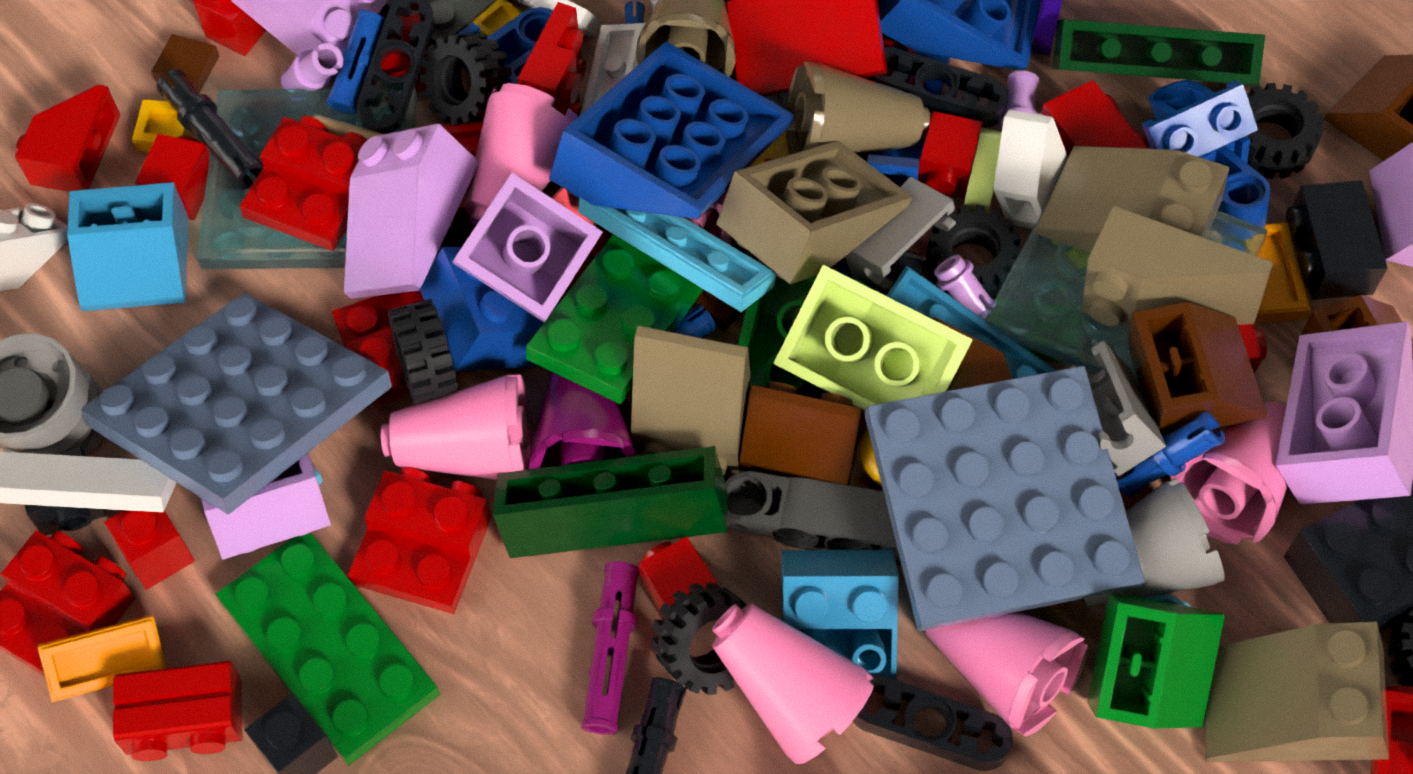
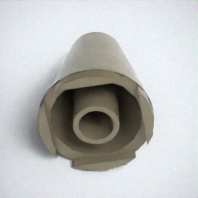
[636,0,736,78]
[786,61,930,155]

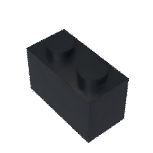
[1286,180,1388,300]

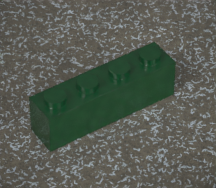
[1052,19,1265,85]
[493,446,727,558]

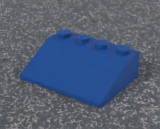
[879,0,1040,71]
[549,42,795,219]

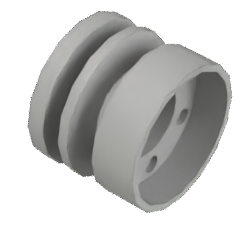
[0,333,103,457]

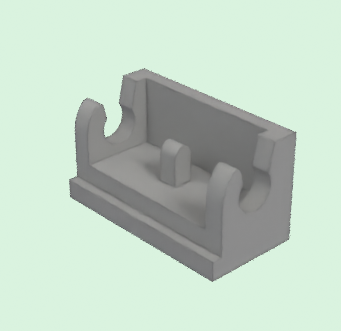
[845,177,956,292]
[1071,340,1166,476]

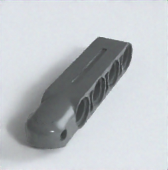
[725,471,902,566]

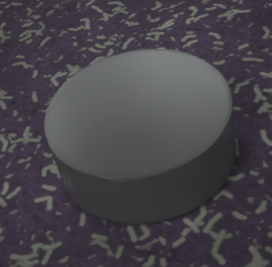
[0,367,49,425]

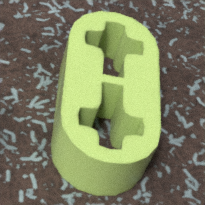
[964,128,1002,213]

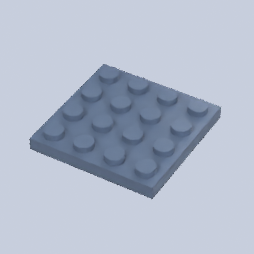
[81,293,392,515]
[864,366,1145,632]

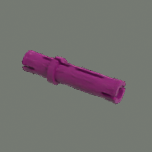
[581,561,639,735]

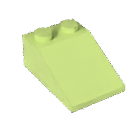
[773,265,973,411]

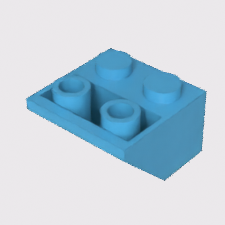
[67,182,188,312]
[781,550,899,680]

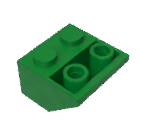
[1087,592,1225,729]

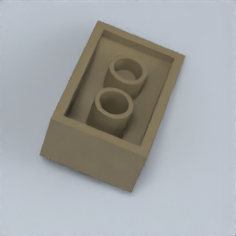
[716,141,913,285]
[1035,146,1230,253]
[1081,205,1274,329]
[631,326,752,475]
[1205,622,1389,762]

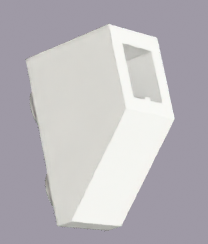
[993,110,1068,230]
[0,203,68,292]

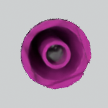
[528,371,637,470]

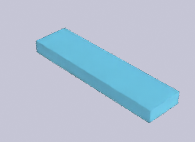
[578,198,776,312]

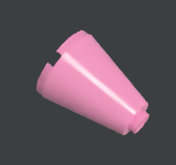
[464,83,578,226]
[381,374,532,480]
[1170,401,1288,545]
[712,604,874,764]
[926,612,1088,736]

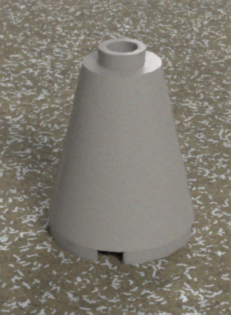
[1071,478,1225,608]

